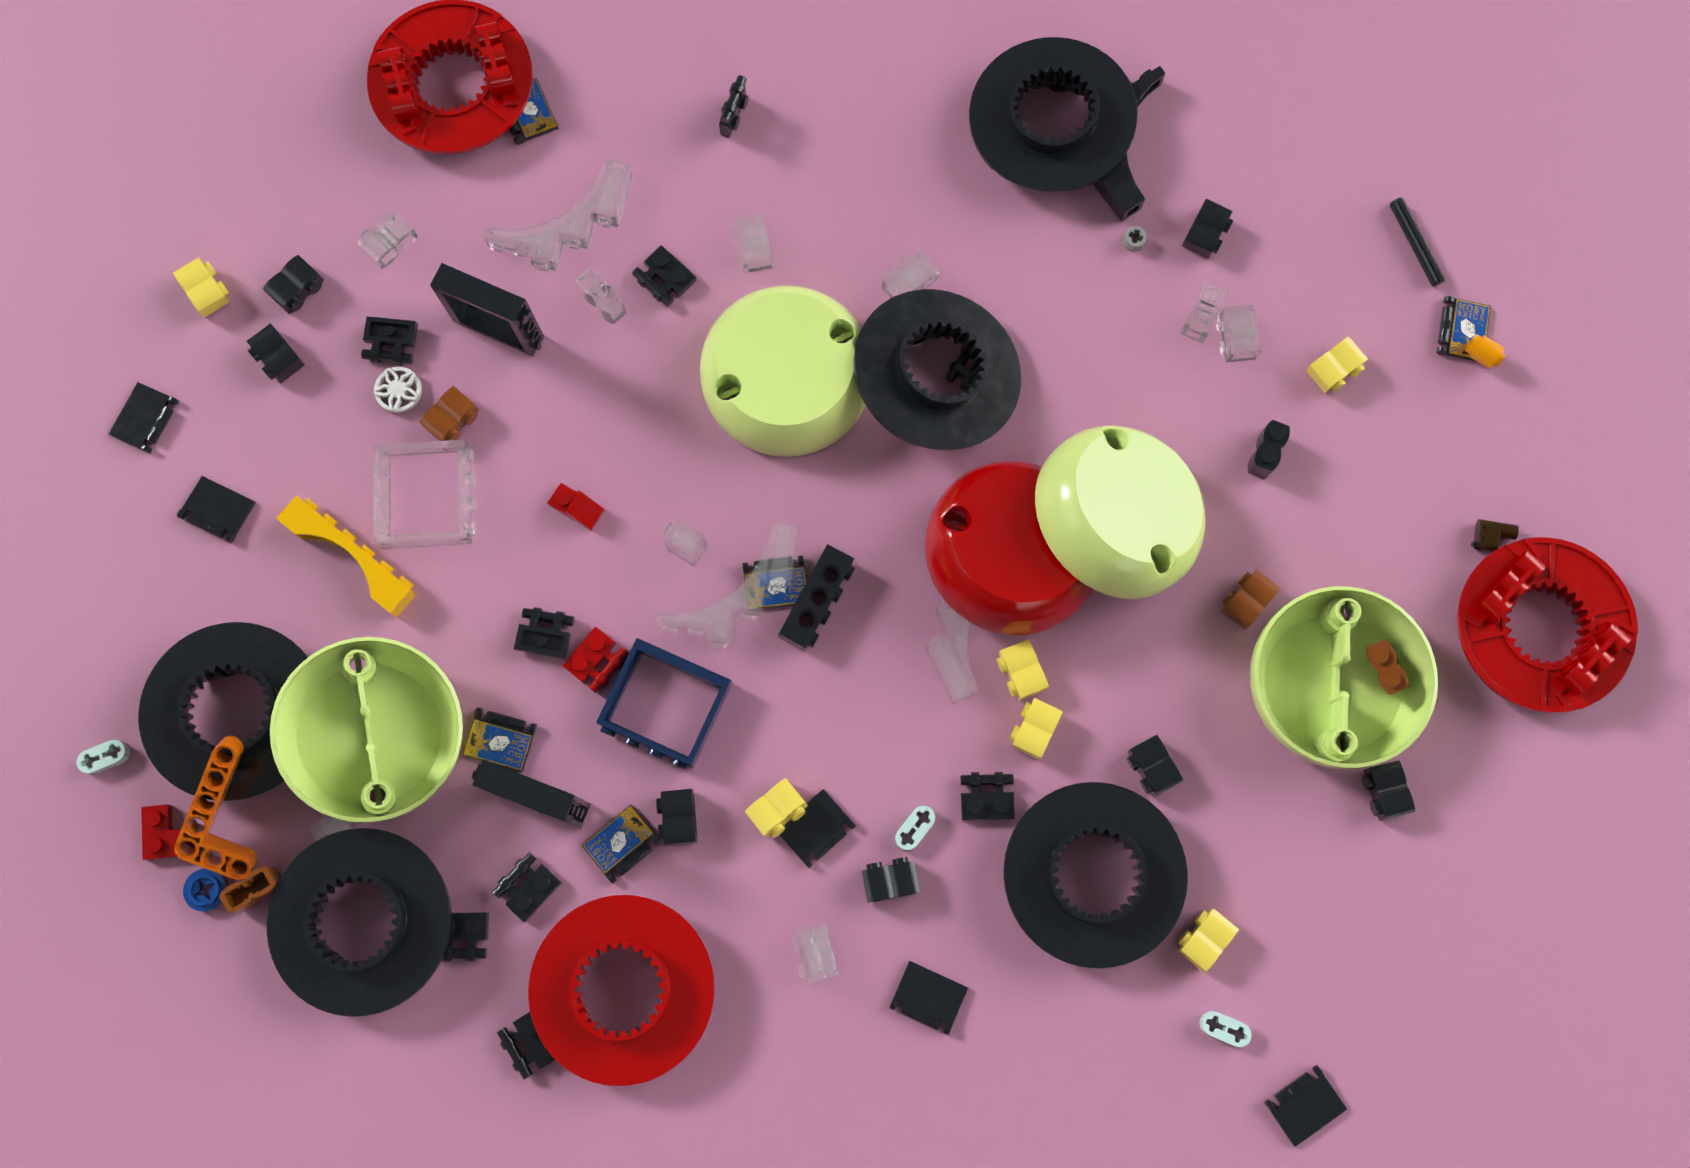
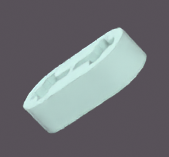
[76,740,130,774]
[895,806,935,851]
[1199,1011,1252,1047]

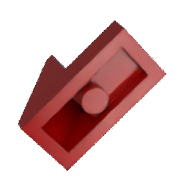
[547,483,605,531]

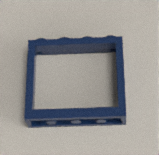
[596,638,733,770]

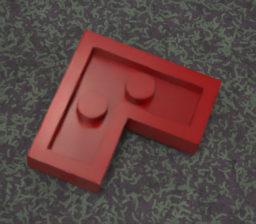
[141,804,195,860]

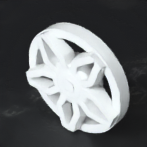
[374,367,422,413]

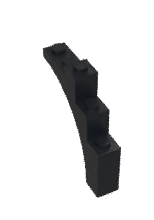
[1093,66,1165,222]

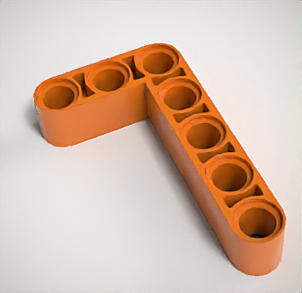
[174,736,258,880]

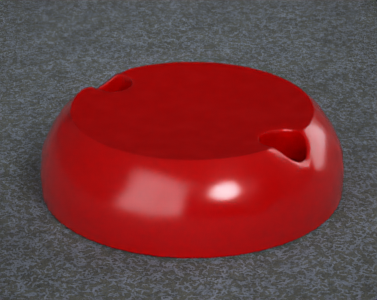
[925,461,1093,635]

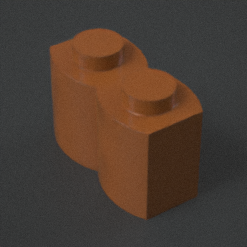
[419,386,479,446]
[1221,569,1281,630]
[1366,639,1410,695]
[219,867,281,913]

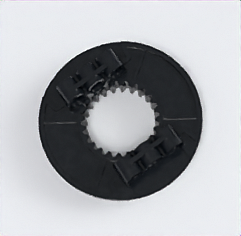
[969,37,1138,192]
[853,289,1021,450]
[138,622,308,801]
[1003,782,1188,968]
[267,828,452,1017]

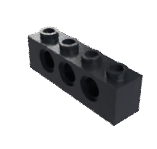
[778,544,856,652]

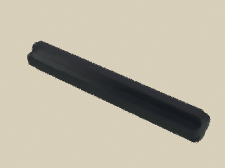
[1390,197,1445,287]

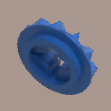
[183,868,226,912]

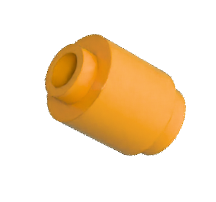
[1465,334,1506,369]

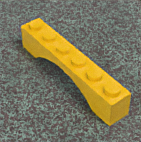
[276,495,417,618]

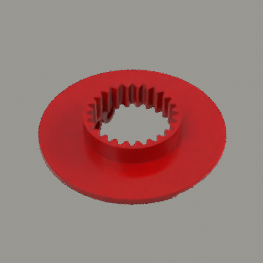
[367,0,533,155]
[1457,537,1638,713]
[528,895,715,1086]

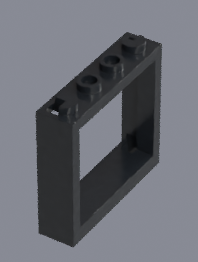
[430,263,544,357]
[472,759,591,828]

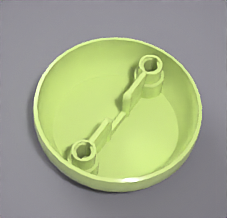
[700,285,866,457]
[1035,426,1206,599]
[1250,586,1438,769]
[270,637,463,823]

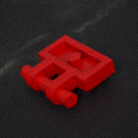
[562,626,629,693]

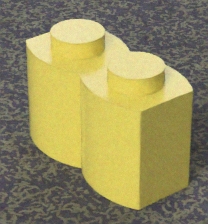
[173,257,230,318]
[1306,337,1368,393]
[996,639,1049,701]
[1009,698,1063,761]
[745,778,808,839]
[1177,908,1239,972]

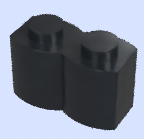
[1182,198,1234,259]
[263,255,324,314]
[246,323,305,383]
[1248,420,1290,479]
[1126,734,1184,797]
[1362,760,1416,821]
[656,789,698,846]
[861,857,921,903]

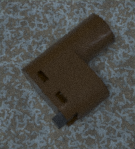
[1471,519,1519,552]

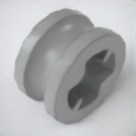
[1123,226,1147,252]

